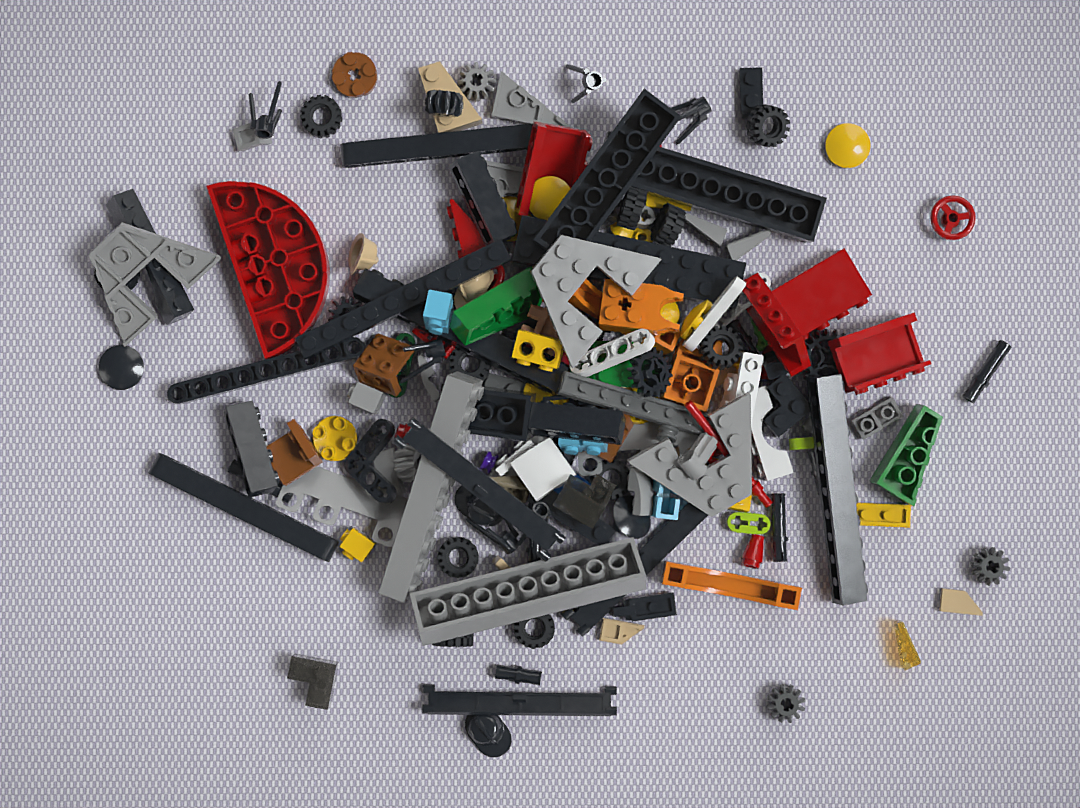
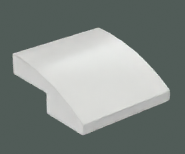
[510,437,576,501]

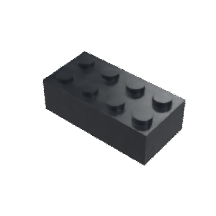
[440,383,536,441]

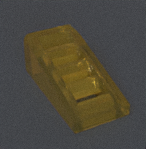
[894,620,921,670]

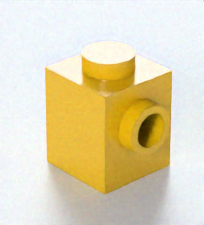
[339,527,377,562]

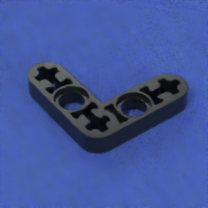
[344,419,397,504]

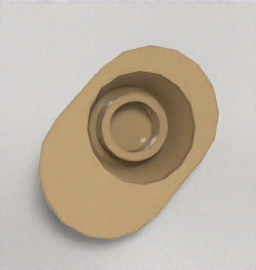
[348,233,379,275]
[454,270,494,309]

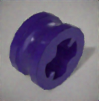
[480,451,499,474]

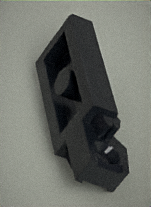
[739,67,763,131]
[612,592,677,622]

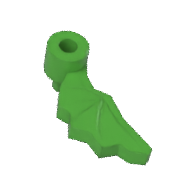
[750,318,768,351]

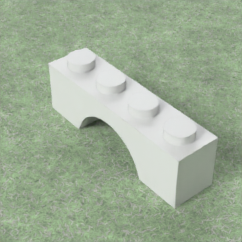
[751,386,793,481]

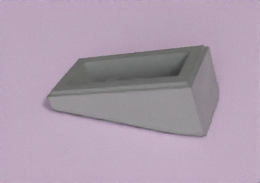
[684,213,727,248]
[725,229,771,261]

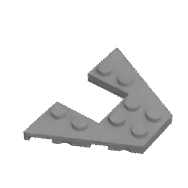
[486,71,573,198]
[89,222,221,347]
[530,235,661,368]
[627,392,752,517]

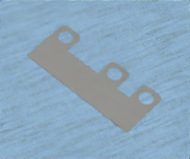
[578,421,699,476]
[276,466,408,547]

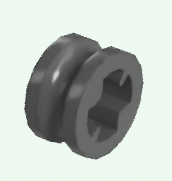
[656,425,678,443]

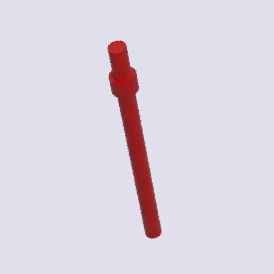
[684,400,772,508]

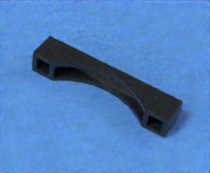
[106,189,194,326]

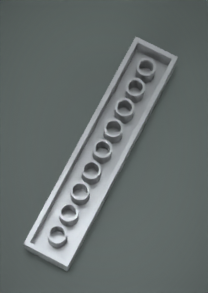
[379,371,484,603]
[410,537,646,646]

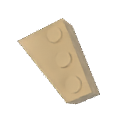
[418,61,483,133]

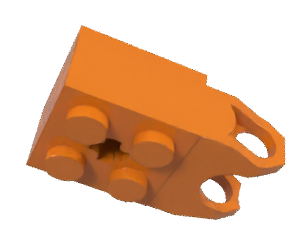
[599,279,684,335]
[659,327,723,412]

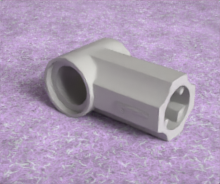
[677,433,718,480]

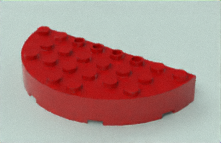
[206,181,330,359]

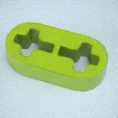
[788,437,814,450]
[726,512,770,534]

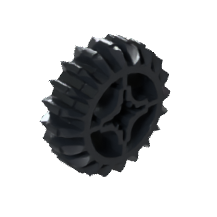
[801,329,846,380]

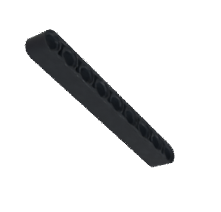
[340,123,533,168]
[167,337,366,404]
[148,452,339,562]

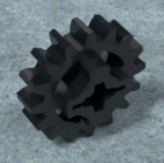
[627,347,673,398]

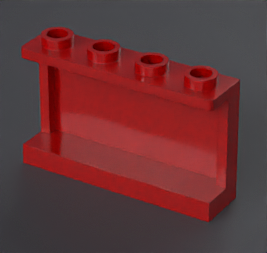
[515,121,593,216]
[771,248,872,340]
[742,272,811,377]
[828,312,932,395]

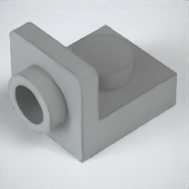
[233,123,272,151]

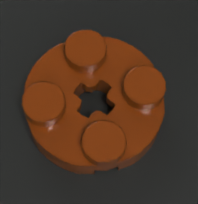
[332,52,378,98]

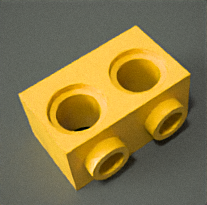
[512,329,564,372]

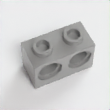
[347,382,386,415]

